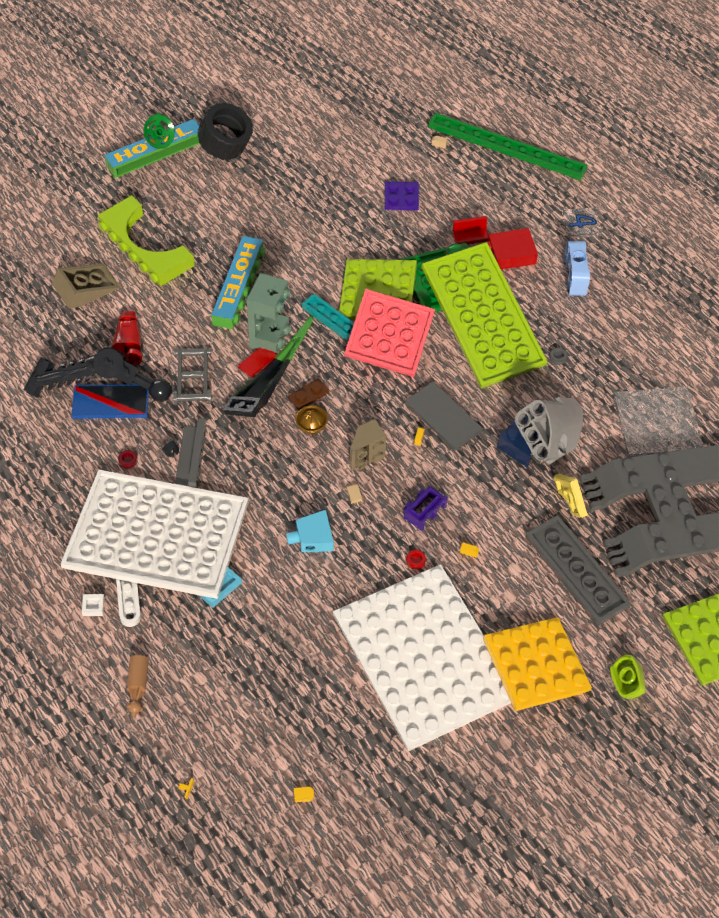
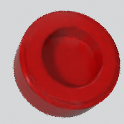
[406,550,426,569]

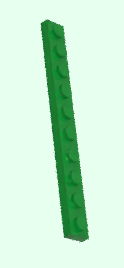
[428,113,588,180]

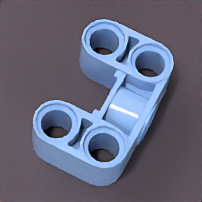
[564,241,590,296]

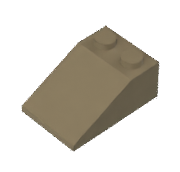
[52,263,120,308]

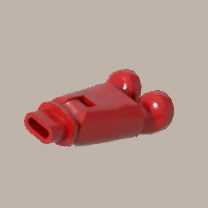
[112,311,143,365]

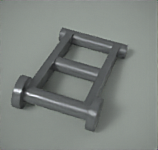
[173,348,212,406]

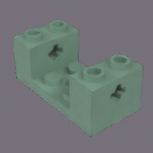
[247,273,291,354]

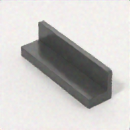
[175,418,207,488]

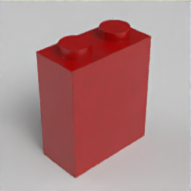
[486,228,538,270]

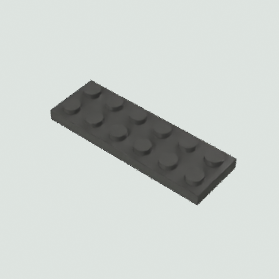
[525,515,631,626]

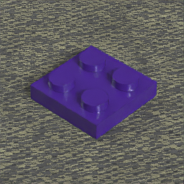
[385,181,419,211]

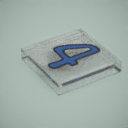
[561,207,602,239]

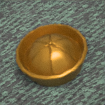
[295,405,328,434]

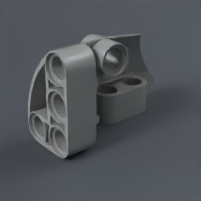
[515,397,583,464]

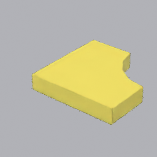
[554,473,588,518]

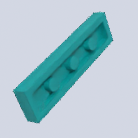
[302,294,354,342]

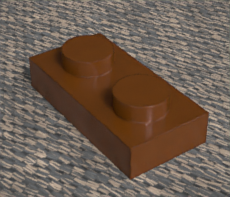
[288,378,329,410]

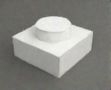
[82,594,105,616]

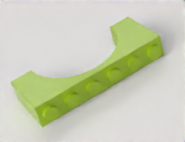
[98,195,195,286]

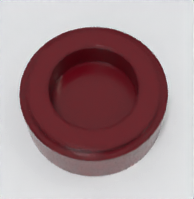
[118,450,138,469]

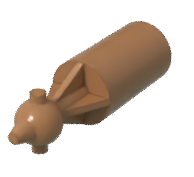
[126,655,149,718]

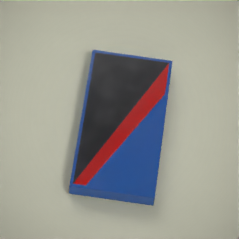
[71,384,149,419]

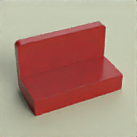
[452,216,488,245]

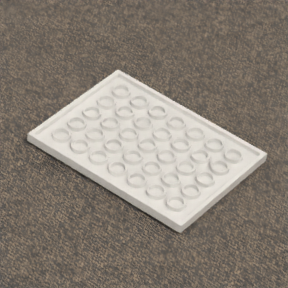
[61,470,249,599]
[333,564,511,751]

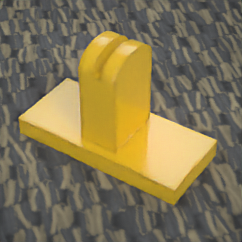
[178,778,194,799]

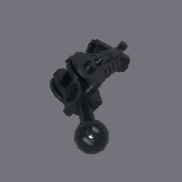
[23,347,172,402]

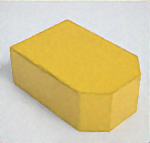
[414,427,425,446]
[460,542,479,558]
[294,787,314,802]

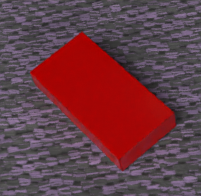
[238,347,277,378]

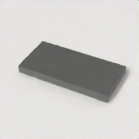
[405,382,483,451]

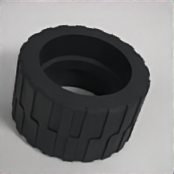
[197,103,253,160]

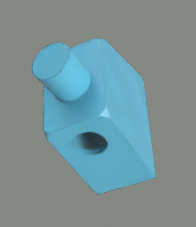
[286,510,334,552]

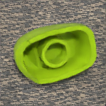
[610,655,646,700]

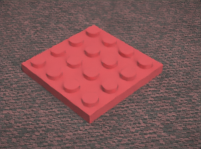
[344,289,435,377]

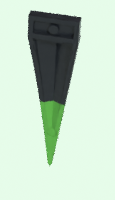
[223,316,313,417]

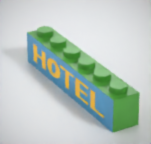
[104,119,200,178]
[211,236,266,329]

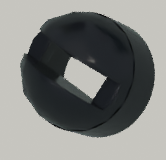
[162,441,179,458]

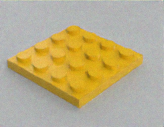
[483,617,592,711]

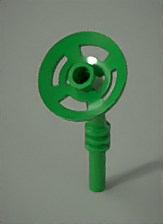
[143,112,175,149]

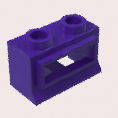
[404,486,448,531]

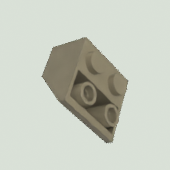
[350,419,386,471]

